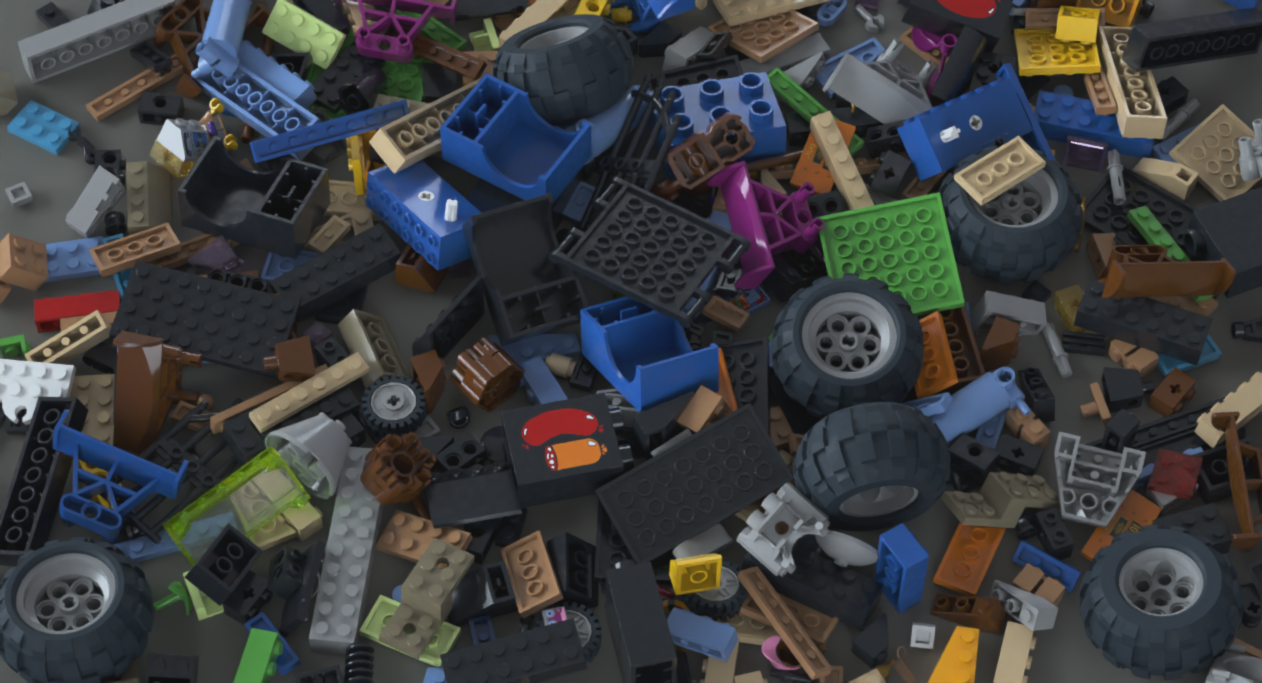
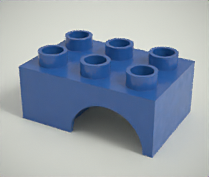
[648,72,786,179]
[440,73,592,204]
[580,296,719,412]

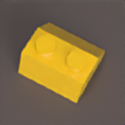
[1055,5,1100,45]
[669,553,722,595]

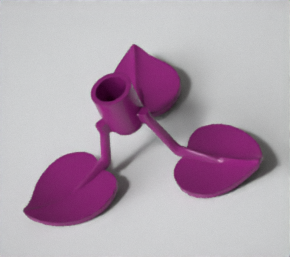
[912,26,996,100]

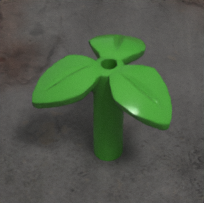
[153,580,192,616]

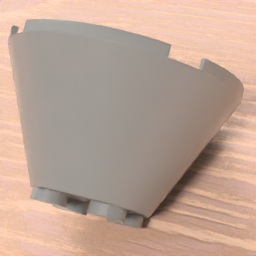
[265,412,352,499]

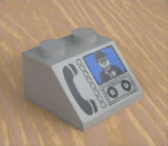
[157,118,209,162]

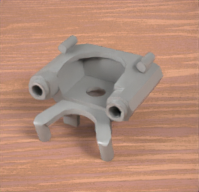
[736,482,830,577]
[1205,643,1262,683]

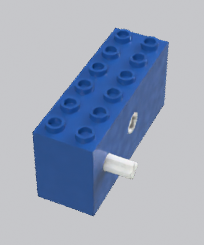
[897,78,1033,181]
[366,160,481,271]

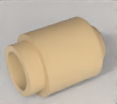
[545,353,577,379]

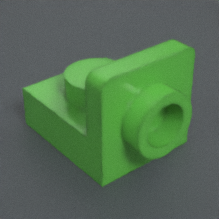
[0,334,32,361]

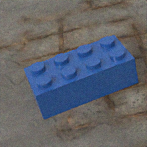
[873,523,929,614]

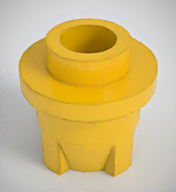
[612,6,632,25]

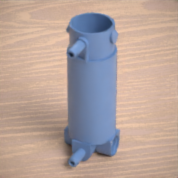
[191,0,252,78]
[554,85,650,165]
[928,367,1031,446]

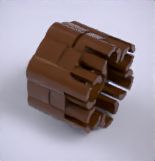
[449,337,525,412]
[360,432,436,505]

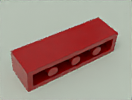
[34,290,121,333]

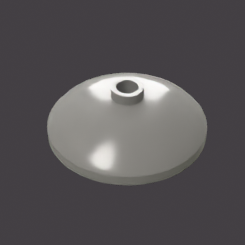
[815,530,878,567]

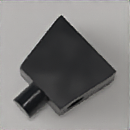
[1101,367,1154,413]

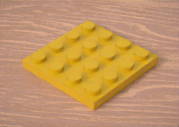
[1014,29,1101,77]

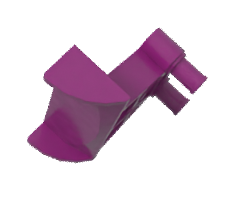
[338,0,459,63]
[706,161,825,289]

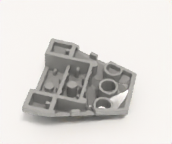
[1054,431,1146,529]

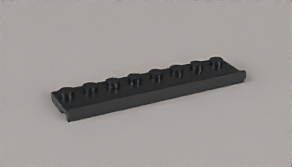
[1084,397,1246,468]

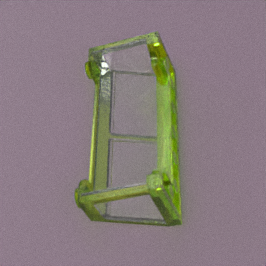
[163,445,311,566]

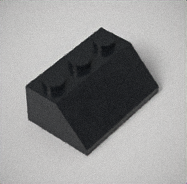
[547,531,598,607]

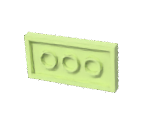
[262,0,347,70]
[359,595,461,667]

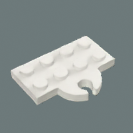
[0,359,76,425]

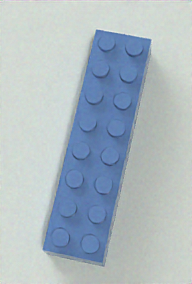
[193,64,321,161]

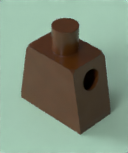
[263,336,316,382]

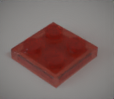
[1148,448,1203,500]

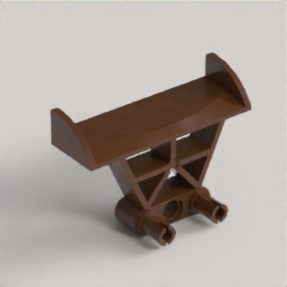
[153,0,271,98]
[1102,244,1236,298]
[113,330,203,460]
[1211,412,1262,552]

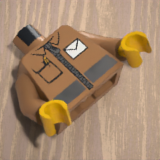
[198,98,238,156]

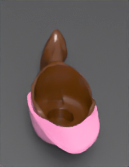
[761,636,827,670]

